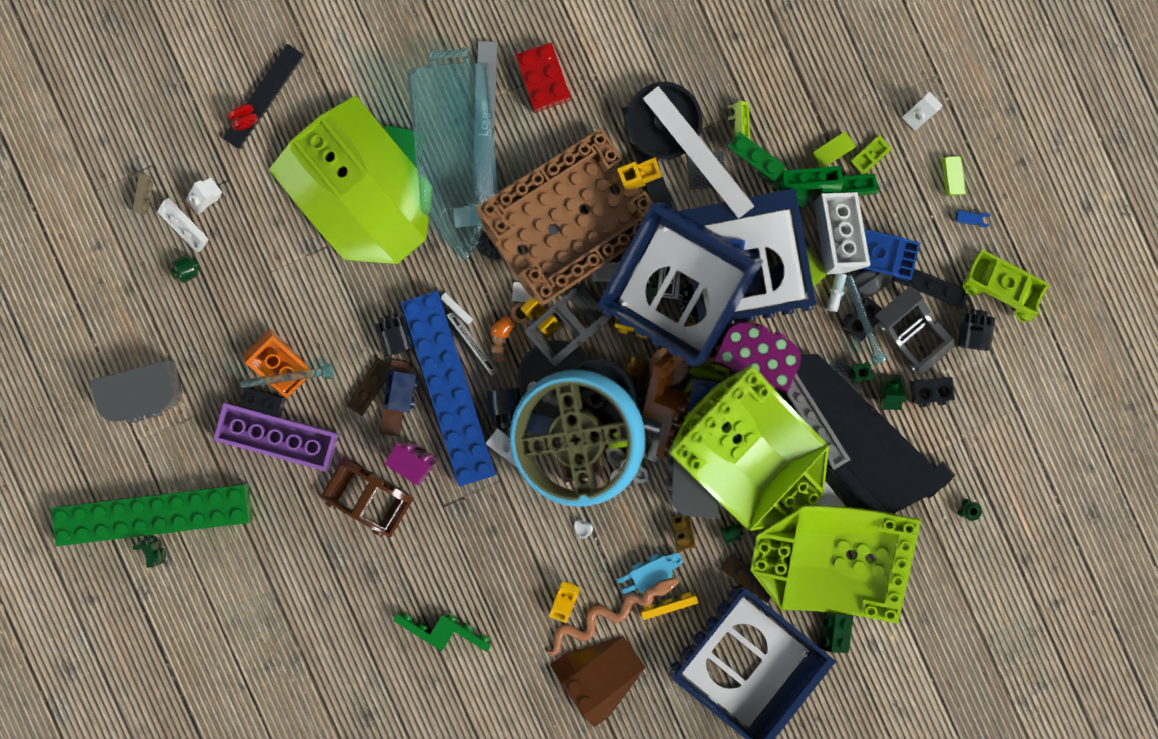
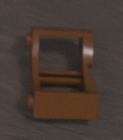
[321,457,414,538]

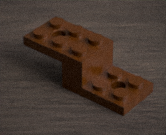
[642,351,689,459]

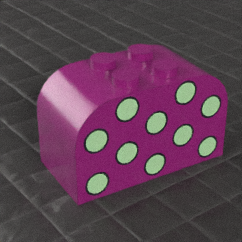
[715,323,801,394]

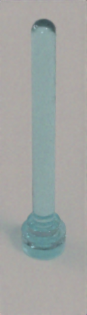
[845,275,888,365]
[240,363,334,388]

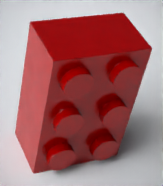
[515,42,571,113]

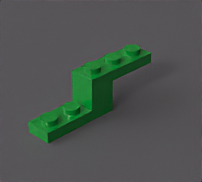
[728,131,814,209]
[782,166,878,196]
[393,612,492,652]

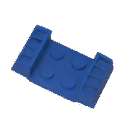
[862,229,921,281]

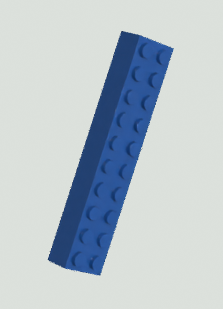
[401,291,497,487]

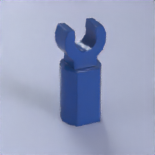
[955,209,990,228]

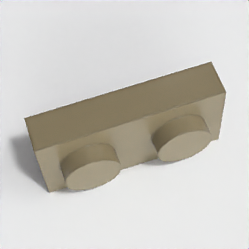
[132,174,153,215]

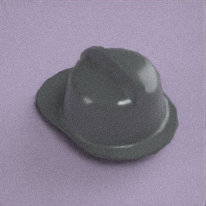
[849,269,893,298]

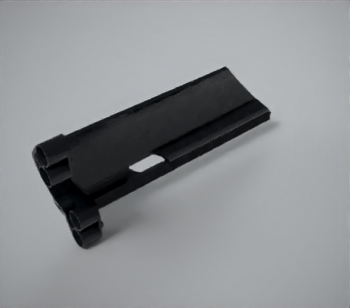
[729,354,955,514]

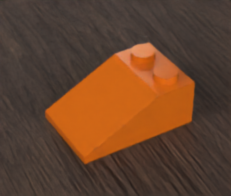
[243,328,314,399]

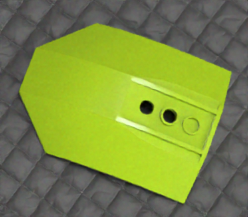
[269,95,433,265]
[669,365,829,531]
[751,505,921,624]

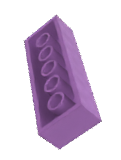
[213,403,339,471]

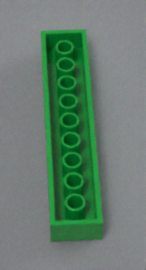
[51,483,253,547]

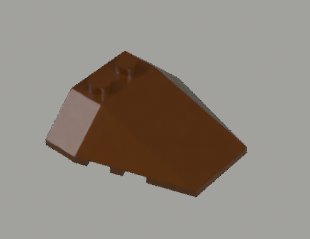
[550,636,646,727]

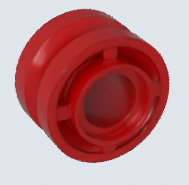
[227,104,258,131]

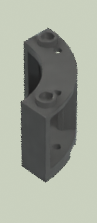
[524,283,612,367]
[875,286,955,376]

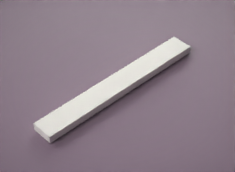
[643,86,754,219]

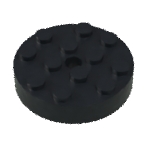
[624,82,703,161]
[517,340,589,417]
[566,359,638,438]

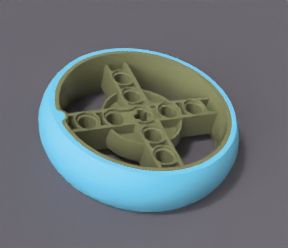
[510,370,645,507]

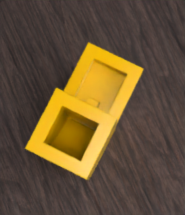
[617,158,663,190]
[520,298,561,338]
[548,581,580,623]

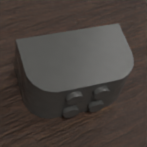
[89,361,182,424]
[666,455,719,518]

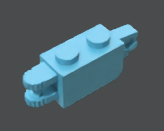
[616,552,684,594]

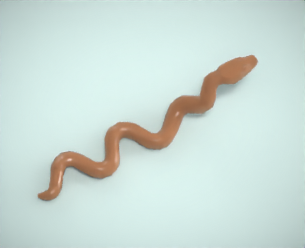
[547,577,679,655]

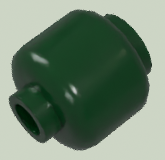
[169,255,200,283]

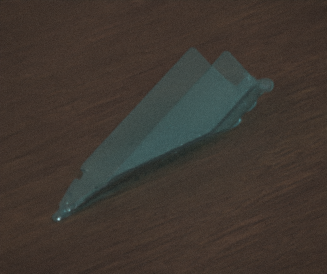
[407,47,498,260]

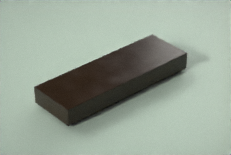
[346,358,391,416]
[720,553,771,603]

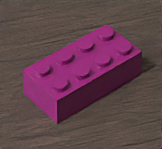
[384,440,437,486]

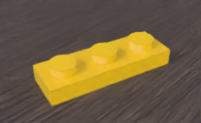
[640,592,698,620]

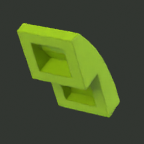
[812,131,856,167]
[851,135,892,175]

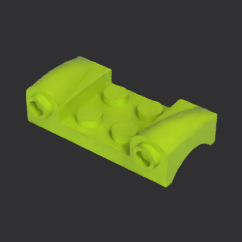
[962,249,1050,322]

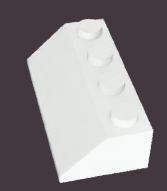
[813,192,870,274]

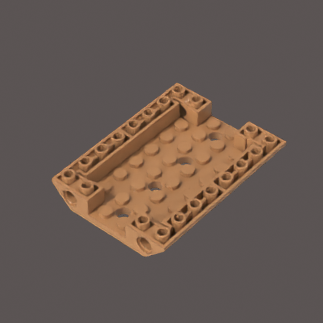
[476,127,660,306]

